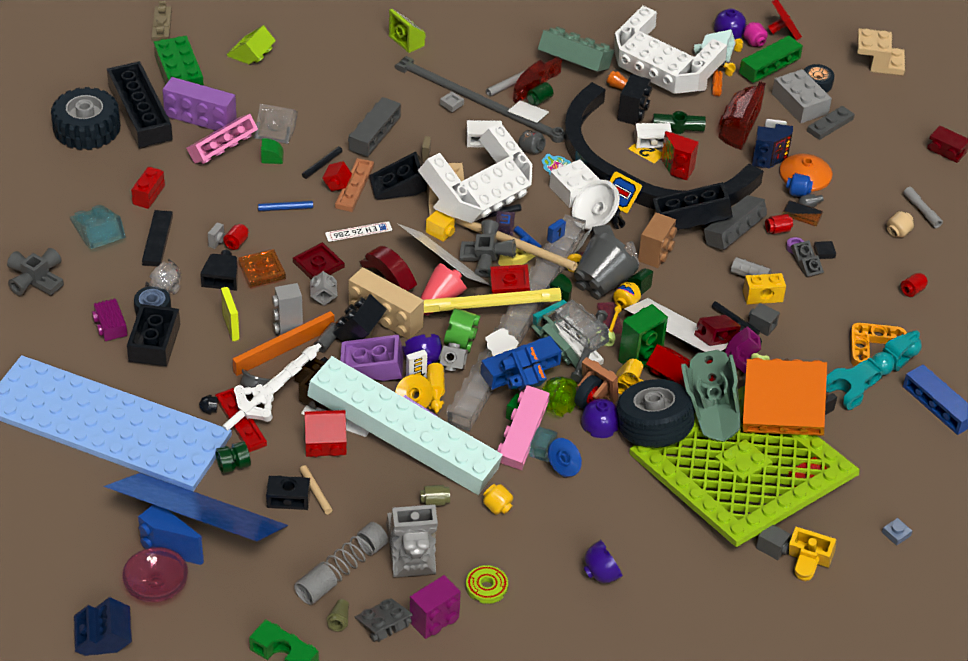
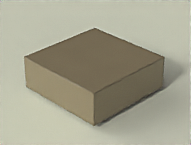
[422,136,431,161]

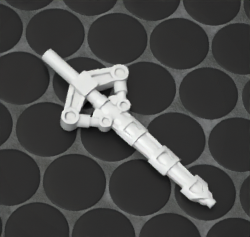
[222,343,321,431]

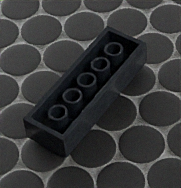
[107,61,173,148]

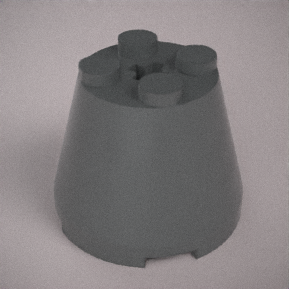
[574,232,638,299]

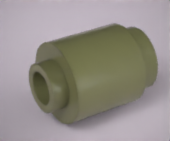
[420,485,450,506]

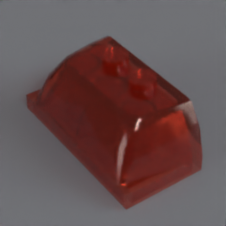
[719,81,766,150]

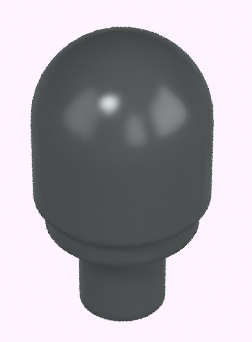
[798,194,824,208]

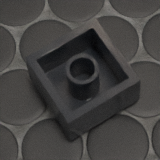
[617,74,652,125]
[332,294,387,342]

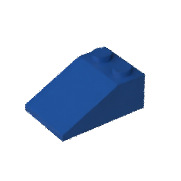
[138,504,204,565]

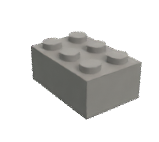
[772,69,832,123]

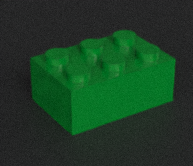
[618,304,668,368]

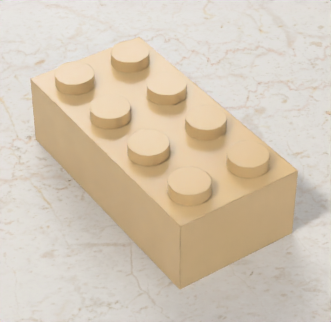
[349,267,424,340]

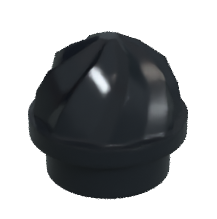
[199,394,218,415]

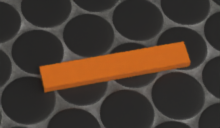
[233,311,335,376]

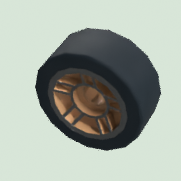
[804,64,835,93]

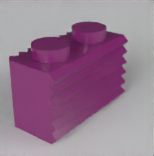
[91,298,128,341]

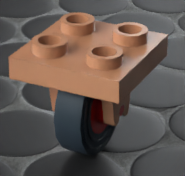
[574,357,618,409]

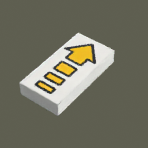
[406,350,427,378]

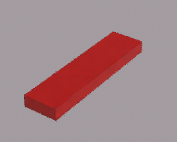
[215,388,267,452]

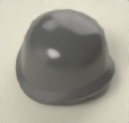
[240,369,271,396]

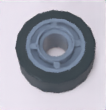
[134,286,171,315]

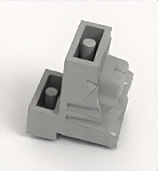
[386,504,438,577]

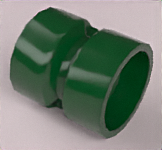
[215,441,251,474]

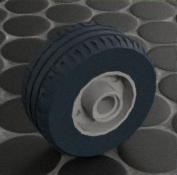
[617,379,695,448]

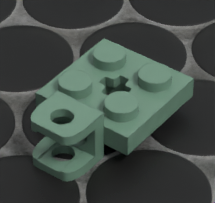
[531,314,579,368]

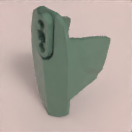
[682,350,740,442]

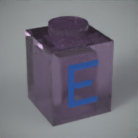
[496,211,515,237]

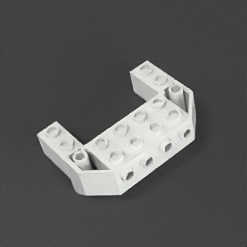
[614,6,727,94]
[418,122,532,223]

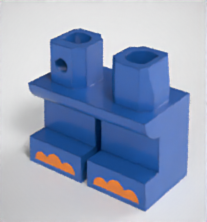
[500,345,547,391]

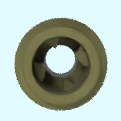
[327,599,349,631]

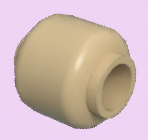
[887,211,914,238]

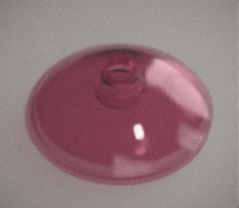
[122,547,188,602]

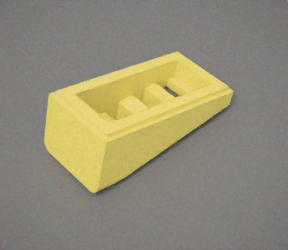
[498,248,536,266]

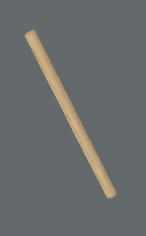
[455,218,577,271]

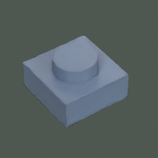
[882,518,912,546]

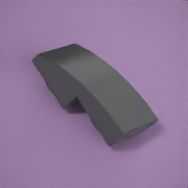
[791,240,824,277]

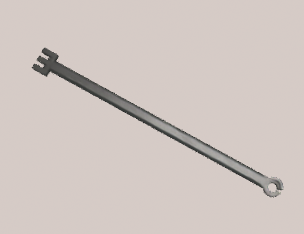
[395,56,565,143]

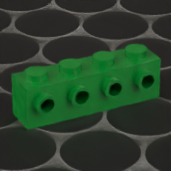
[739,36,803,83]

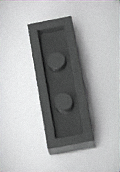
[807,106,855,140]

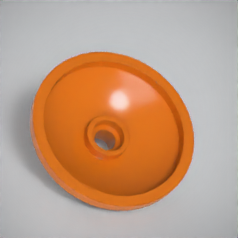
[779,153,832,191]

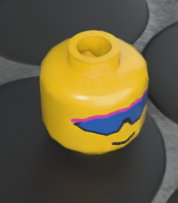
[613,282,641,309]

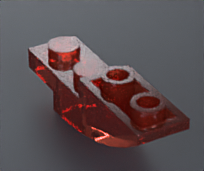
[513,57,562,103]

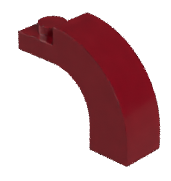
[359,246,417,291]

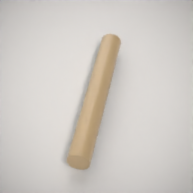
[300,465,333,514]

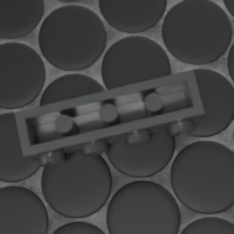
[348,97,401,157]
[704,195,767,249]

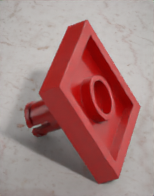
[768,0,802,40]
[490,264,530,294]

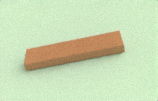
[335,158,374,212]

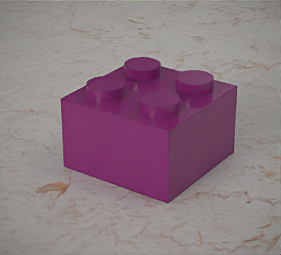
[410,575,461,639]

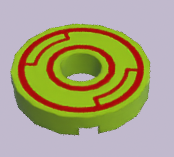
[466,565,508,604]

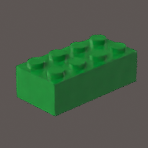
[154,36,204,86]

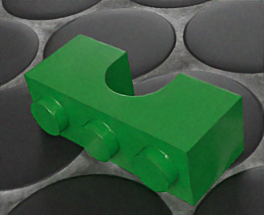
[249,619,319,661]

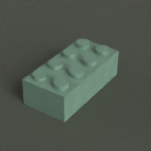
[538,27,615,72]

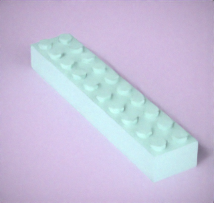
[307,356,503,495]

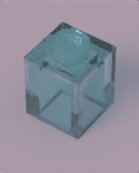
[529,427,558,462]

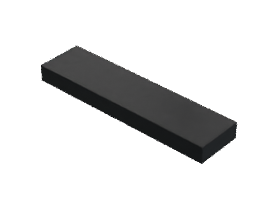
[142,210,173,267]

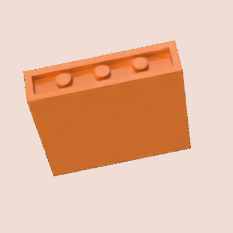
[743,358,827,436]

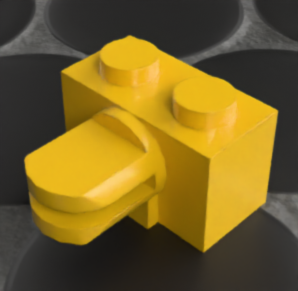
[789,527,836,581]

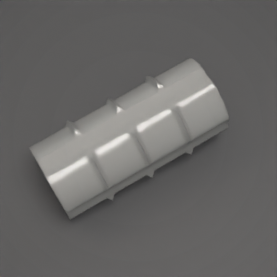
[731,257,772,277]

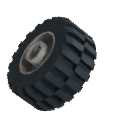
[51,87,121,150]

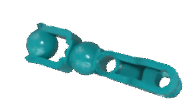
[826,330,922,410]

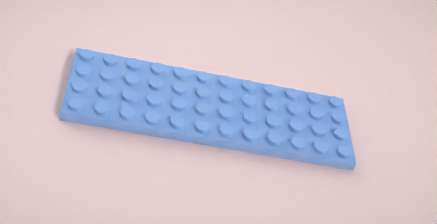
[0,355,232,492]

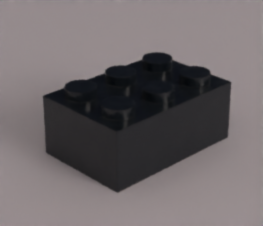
[127,304,180,366]

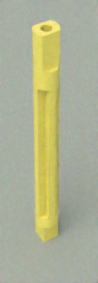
[424,288,561,313]

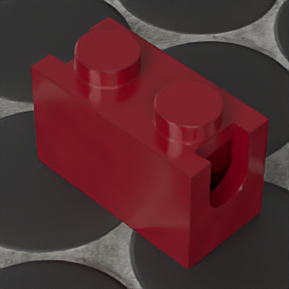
[927,126,968,163]
[694,315,741,346]

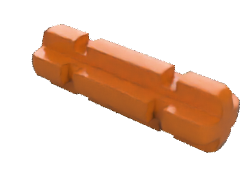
[712,70,722,96]

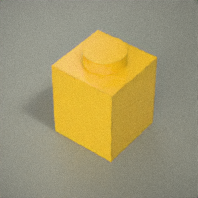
[426,210,455,242]

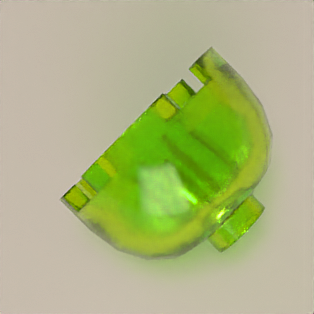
[542,376,578,417]

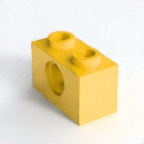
[743,273,786,304]

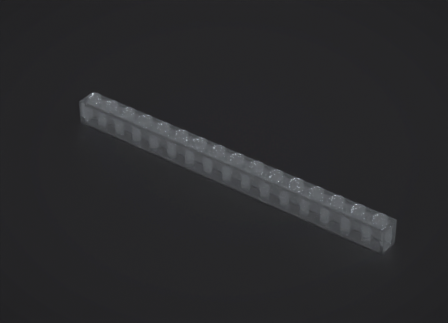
[446,214,586,432]

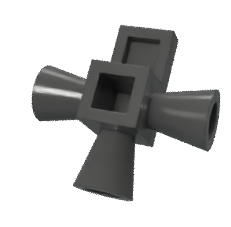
[459,220,516,277]
[7,248,64,295]

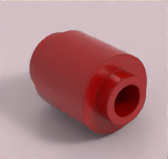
[765,214,793,234]
[223,224,249,250]
[901,273,928,297]

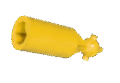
[427,363,445,413]

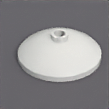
[572,180,620,230]

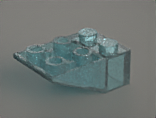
[70,205,126,249]

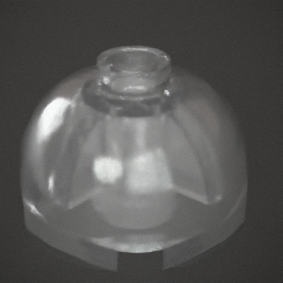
[145,259,182,295]

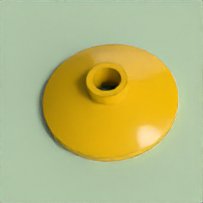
[395,374,433,408]

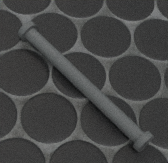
[570,310,608,382]

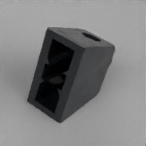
[200,250,238,291]

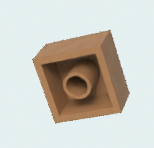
[638,212,677,268]

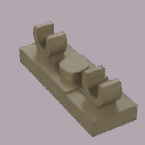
[152,1,172,42]

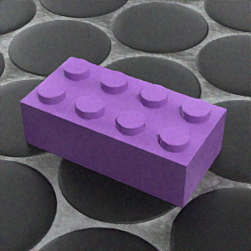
[163,77,237,131]

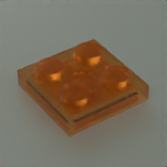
[238,249,286,288]

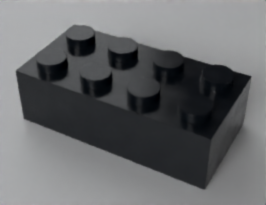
[653,182,733,230]

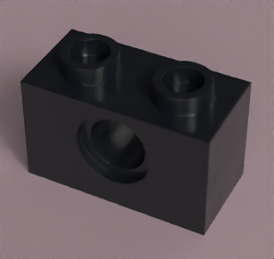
[266,476,311,510]

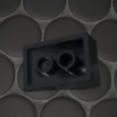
[369,151,428,200]

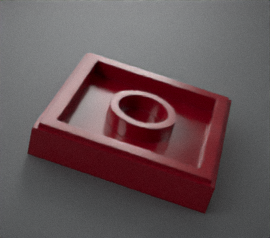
[293,242,345,279]

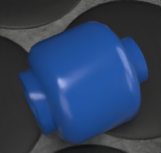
[786,173,813,197]

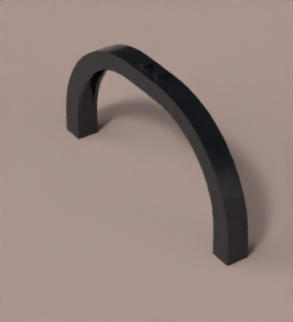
[564,82,764,209]

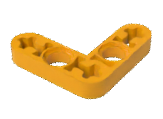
[850,323,906,367]

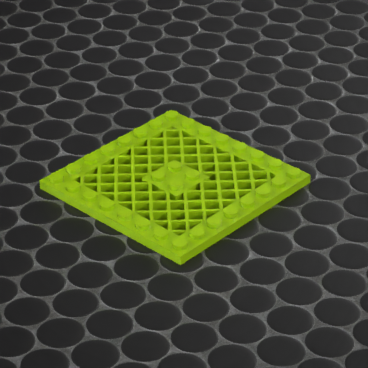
[629,386,860,547]

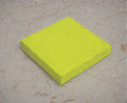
[221,287,240,341]

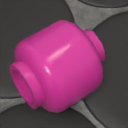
[743,22,768,47]

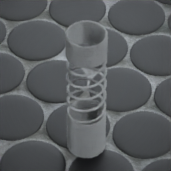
[295,522,388,605]

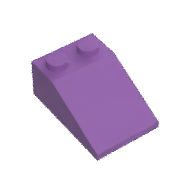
[340,335,404,381]

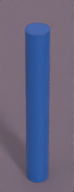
[258,201,313,211]

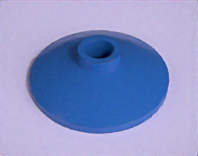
[548,438,582,477]

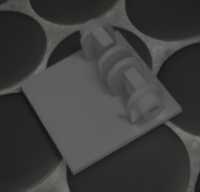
[355,598,413,642]

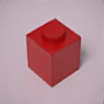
[322,161,352,192]

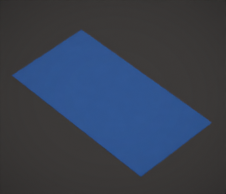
[103,473,288,541]

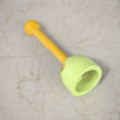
[599,306,622,346]

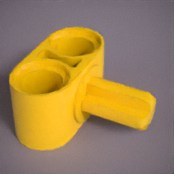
[616,359,643,395]

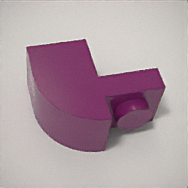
[725,326,761,374]

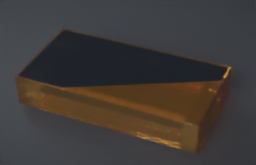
[783,200,823,226]

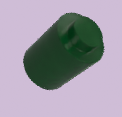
[527,82,554,106]

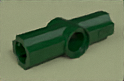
[653,111,706,134]

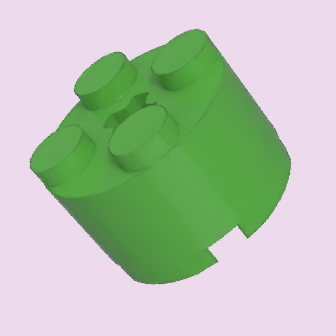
[444,308,481,353]

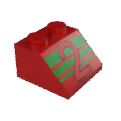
[661,131,699,180]

